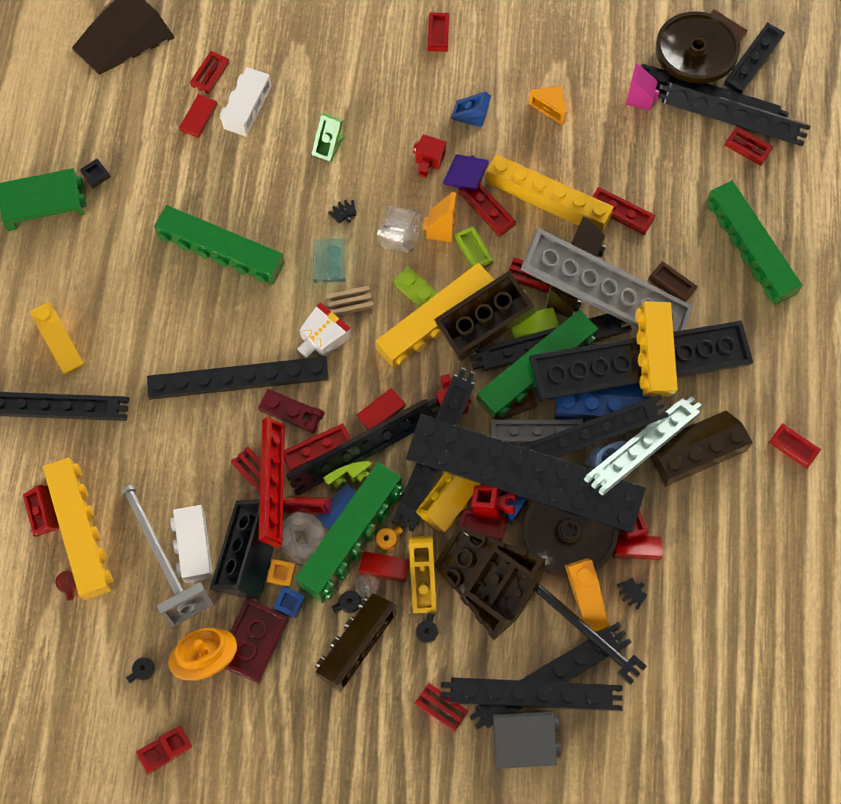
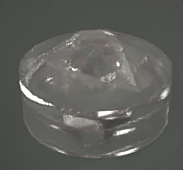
[355,574,379,599]

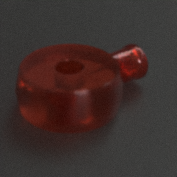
[55,571,77,601]

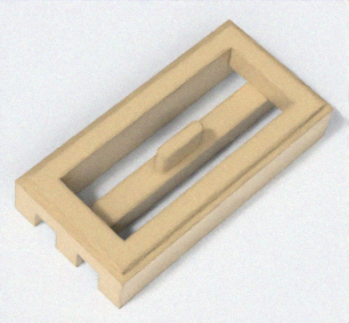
[326,286,374,316]

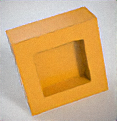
[266,559,296,588]

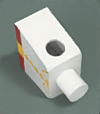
[297,302,352,358]

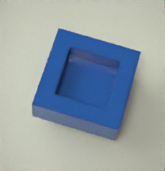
[273,586,306,619]

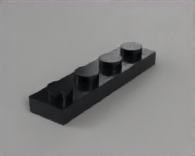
[723,22,785,94]

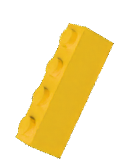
[635,301,678,397]
[415,473,481,532]

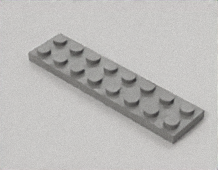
[520,228,693,332]

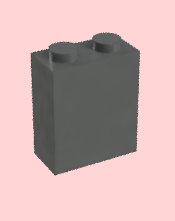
[492,710,561,769]

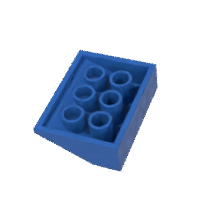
[554,384,650,429]

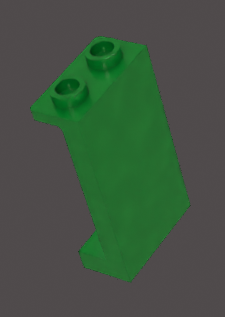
[0,168,87,231]

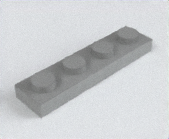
[491,419,583,444]

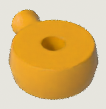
[375,526,403,550]

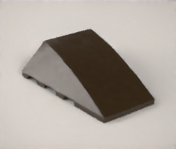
[72,0,175,75]
[434,525,546,640]

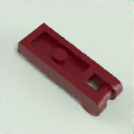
[258,389,325,434]

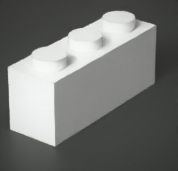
[220,67,272,137]
[170,505,213,583]

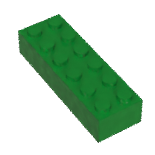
[295,462,404,604]

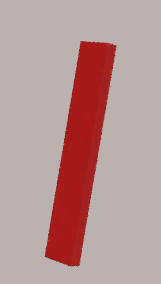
[259,417,285,548]

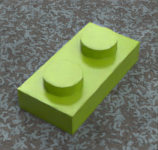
[393,266,438,307]

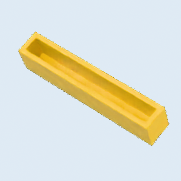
[486,154,613,233]
[375,263,494,368]
[43,457,113,601]

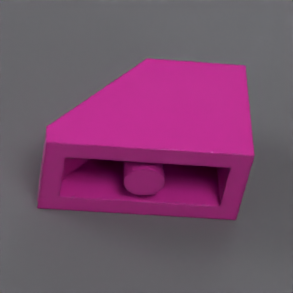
[626,64,660,110]

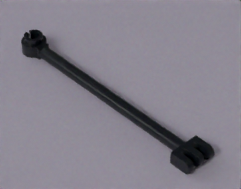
[535,584,647,685]

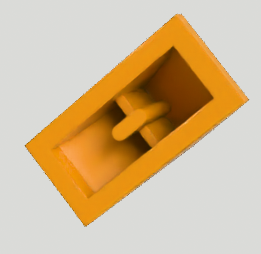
[529,86,567,125]

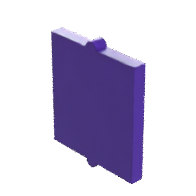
[443,154,489,191]

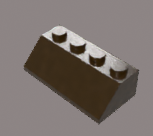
[547,216,607,318]
[434,270,535,362]
[650,410,753,487]
[315,593,397,693]

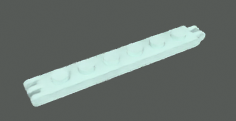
[584,397,702,496]

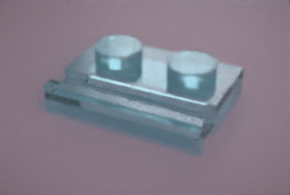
[313,238,346,283]

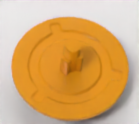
[168,628,237,680]

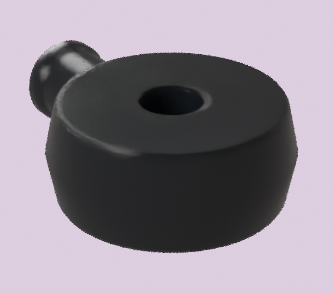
[332,591,361,613]
[416,613,438,643]
[126,657,155,683]

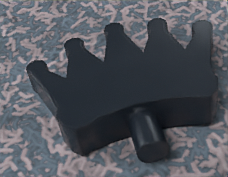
[328,200,357,224]
[617,578,647,610]

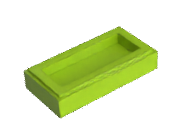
[454,226,493,268]

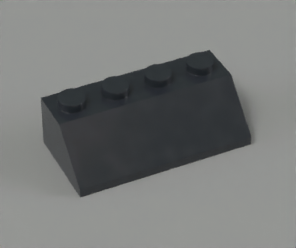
[210,499,285,599]

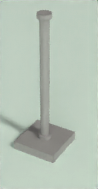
[121,485,214,628]

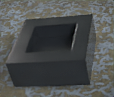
[80,158,111,188]

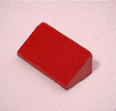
[23,485,60,537]
[283,496,332,514]
[613,535,663,561]
[359,551,410,583]

